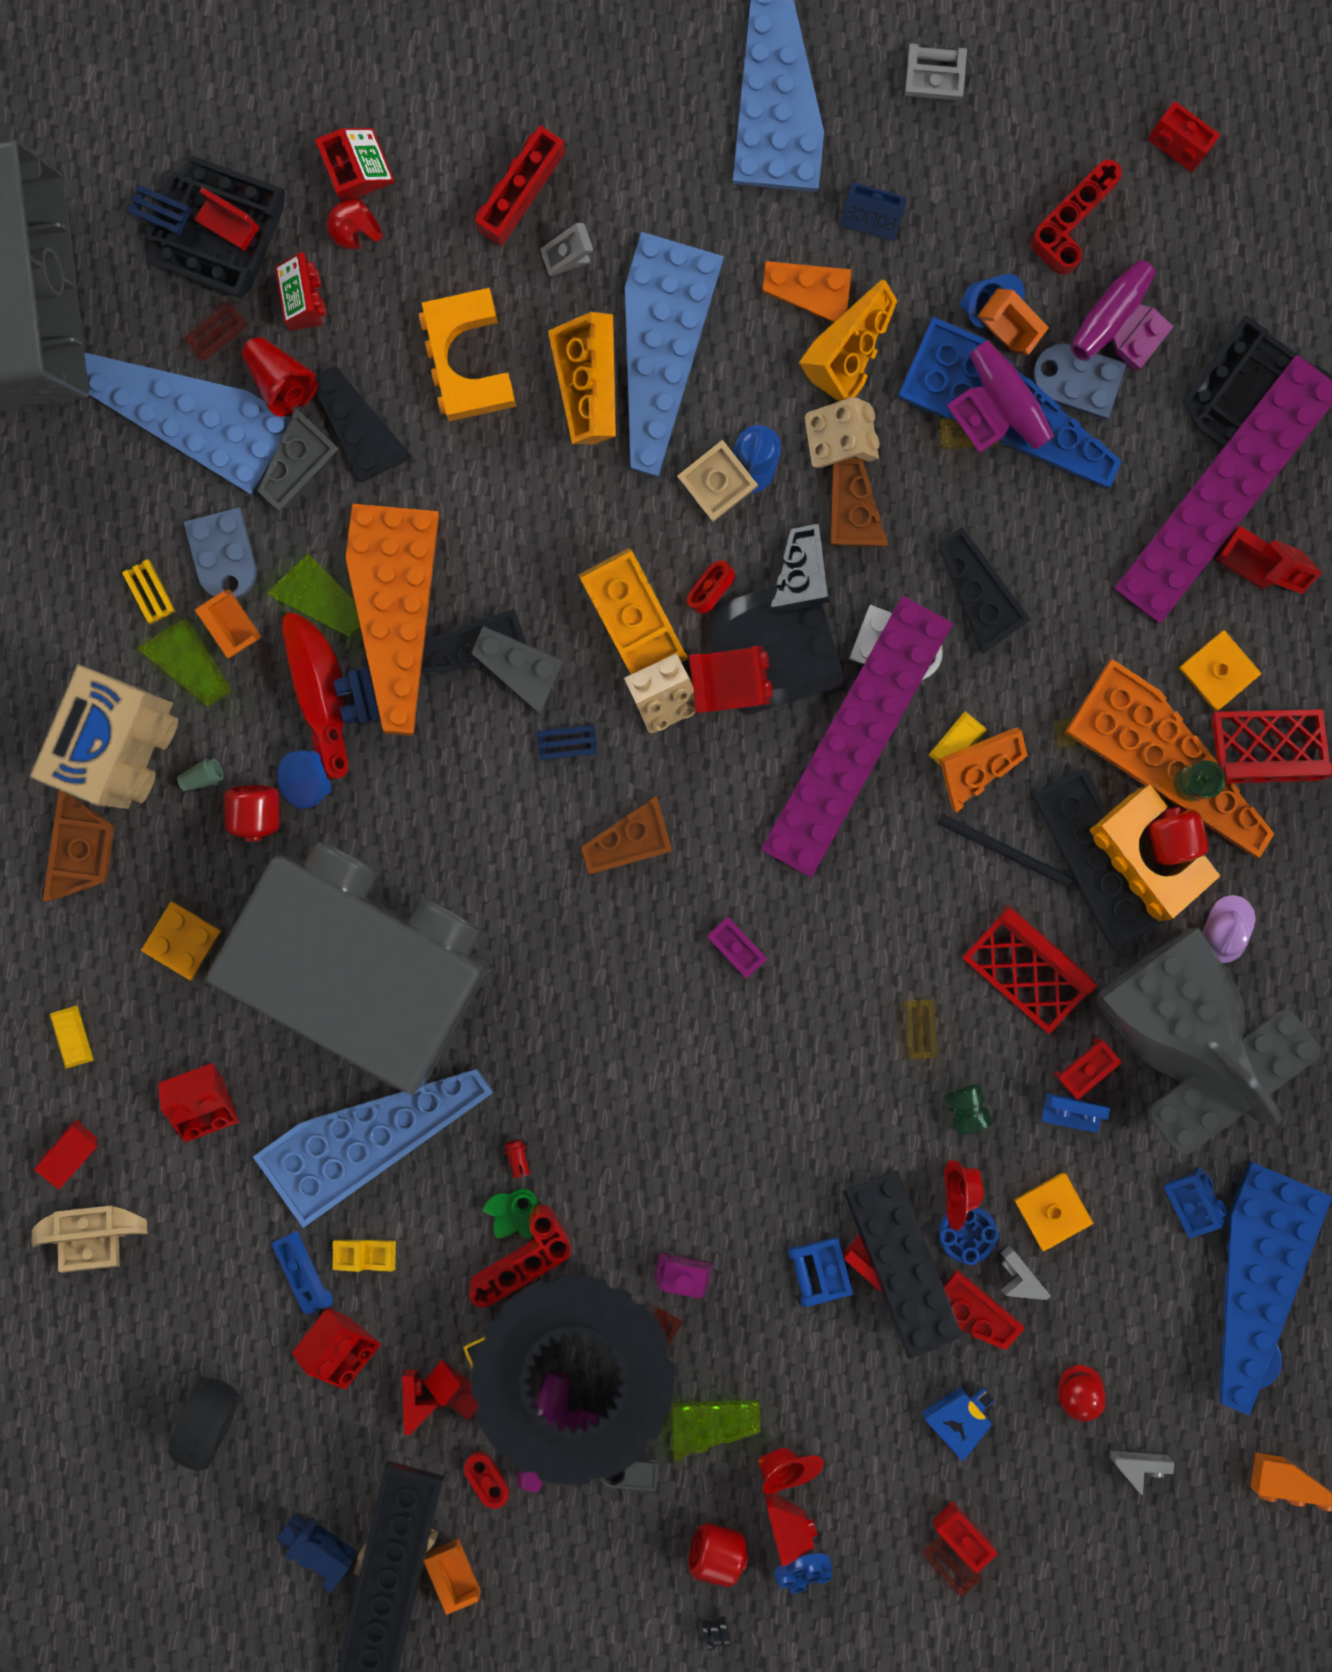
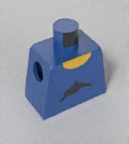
[922,1387,995,1461]

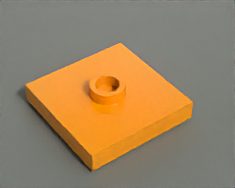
[1178,630,1262,712]
[1013,1171,1094,1252]

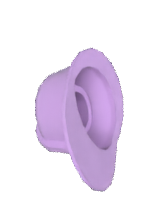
[1202,895,1256,963]

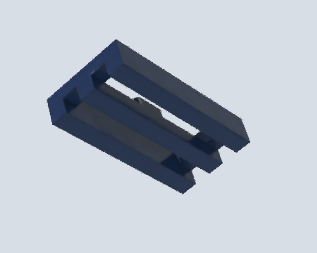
[126,185,192,236]
[537,725,598,761]

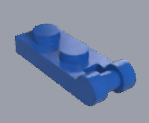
[271,1231,333,1315]

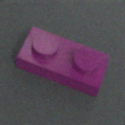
[707,916,767,979]

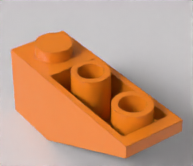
[1250,1453,1332,1511]

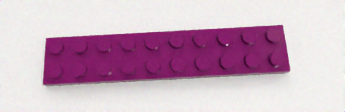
[1114,355,1332,624]
[761,596,954,878]

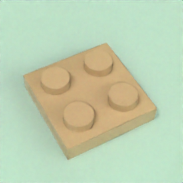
[677,440,758,522]

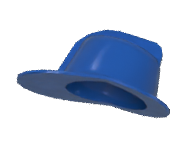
[959,274,1025,328]
[733,425,781,493]

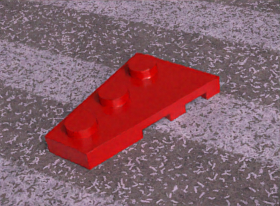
[943,1269,1025,1350]

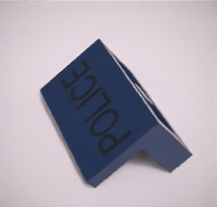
[839,182,907,241]

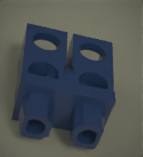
[334,667,418,725]
[276,1514,358,1593]

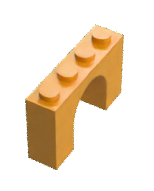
[419,288,516,421]
[1089,784,1220,922]

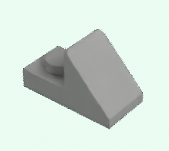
[540,223,594,276]
[1001,1246,1050,1300]
[1109,1451,1174,1495]

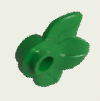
[483,1188,538,1239]

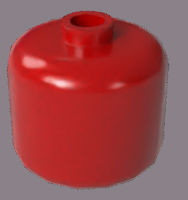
[224,785,280,842]
[1146,806,1209,865]
[688,1523,748,1587]

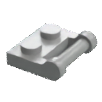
[904,43,967,101]

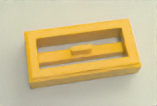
[122,559,176,624]

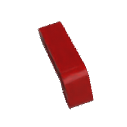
[1031,159,1122,275]
[469,1205,571,1308]

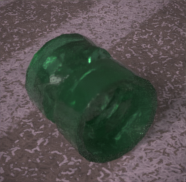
[1174,760,1225,802]
[945,1084,993,1135]

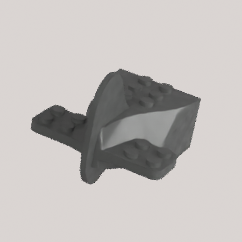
[1091,928,1320,1154]

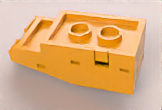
[578,548,688,674]

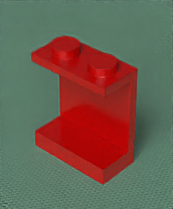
[689,646,773,713]

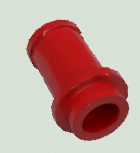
[503,1139,531,1178]

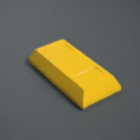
[928,711,987,766]
[49,1005,94,1069]

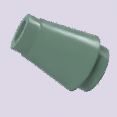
[177,758,223,791]

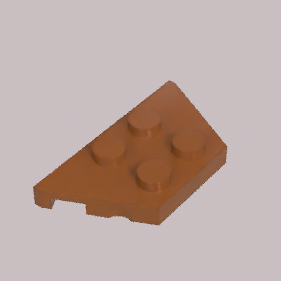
[43,791,115,902]

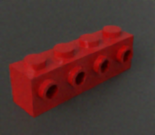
[475,125,566,247]

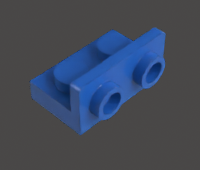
[1041,1093,1110,1133]
[1164,1167,1227,1239]

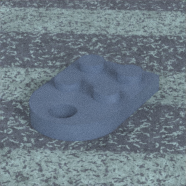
[1033,344,1127,420]
[184,507,257,599]

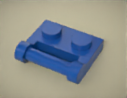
[787,1236,853,1307]

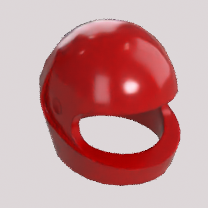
[327,198,384,250]
[1058,1365,1106,1422]

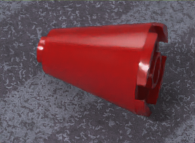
[242,337,318,417]

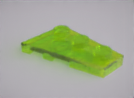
[137,618,234,707]

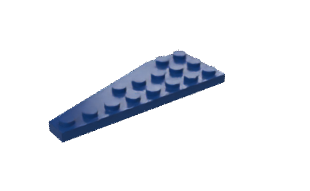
[897,317,1122,489]
[1219,1162,1332,1416]

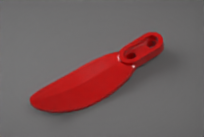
[282,613,348,780]

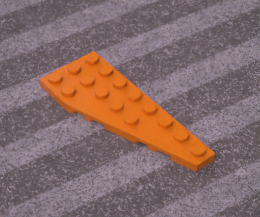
[346,504,439,736]
[1064,659,1274,858]

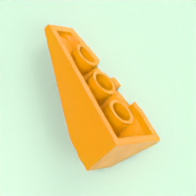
[799,280,897,401]

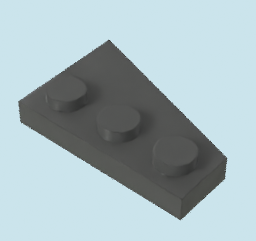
[258,408,339,512]
[472,625,563,713]

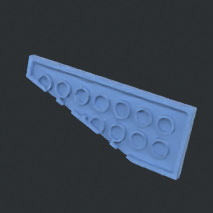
[733,0,824,192]
[625,232,724,478]
[85,353,292,496]
[253,1068,494,1228]

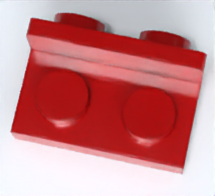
[1147,101,1221,172]

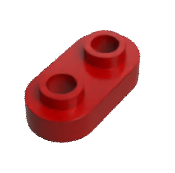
[687,560,735,614]
[464,1452,510,1509]

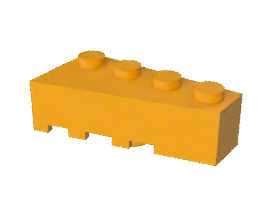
[548,312,616,445]

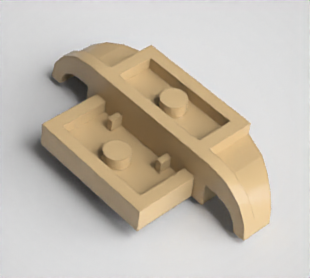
[31,1206,148,1273]

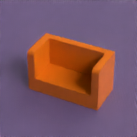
[977,288,1049,355]
[195,589,262,659]
[424,1538,481,1615]

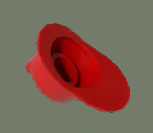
[944,1160,984,1231]
[758,1447,824,1494]

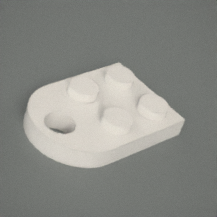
[849,605,943,680]

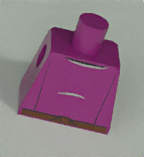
[654,1252,713,1298]

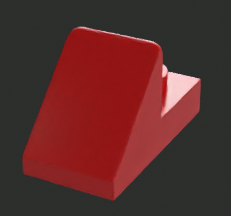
[424,1360,479,1420]
[402,1370,439,1435]

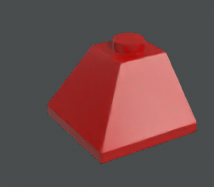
[765,1493,818,1566]

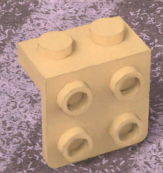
[805,397,879,468]
[624,653,696,733]

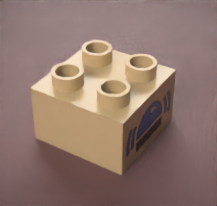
[30,665,178,809]

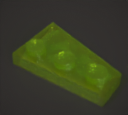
[267,554,360,637]
[672,1400,760,1463]

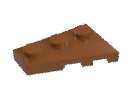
[830,458,889,547]
[581,796,672,875]

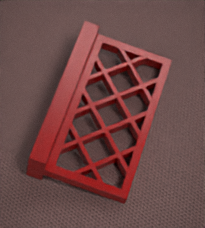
[1211,709,1332,784]
[962,905,1097,1034]

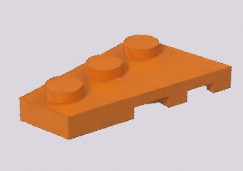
[762,261,851,323]
[939,727,1027,813]

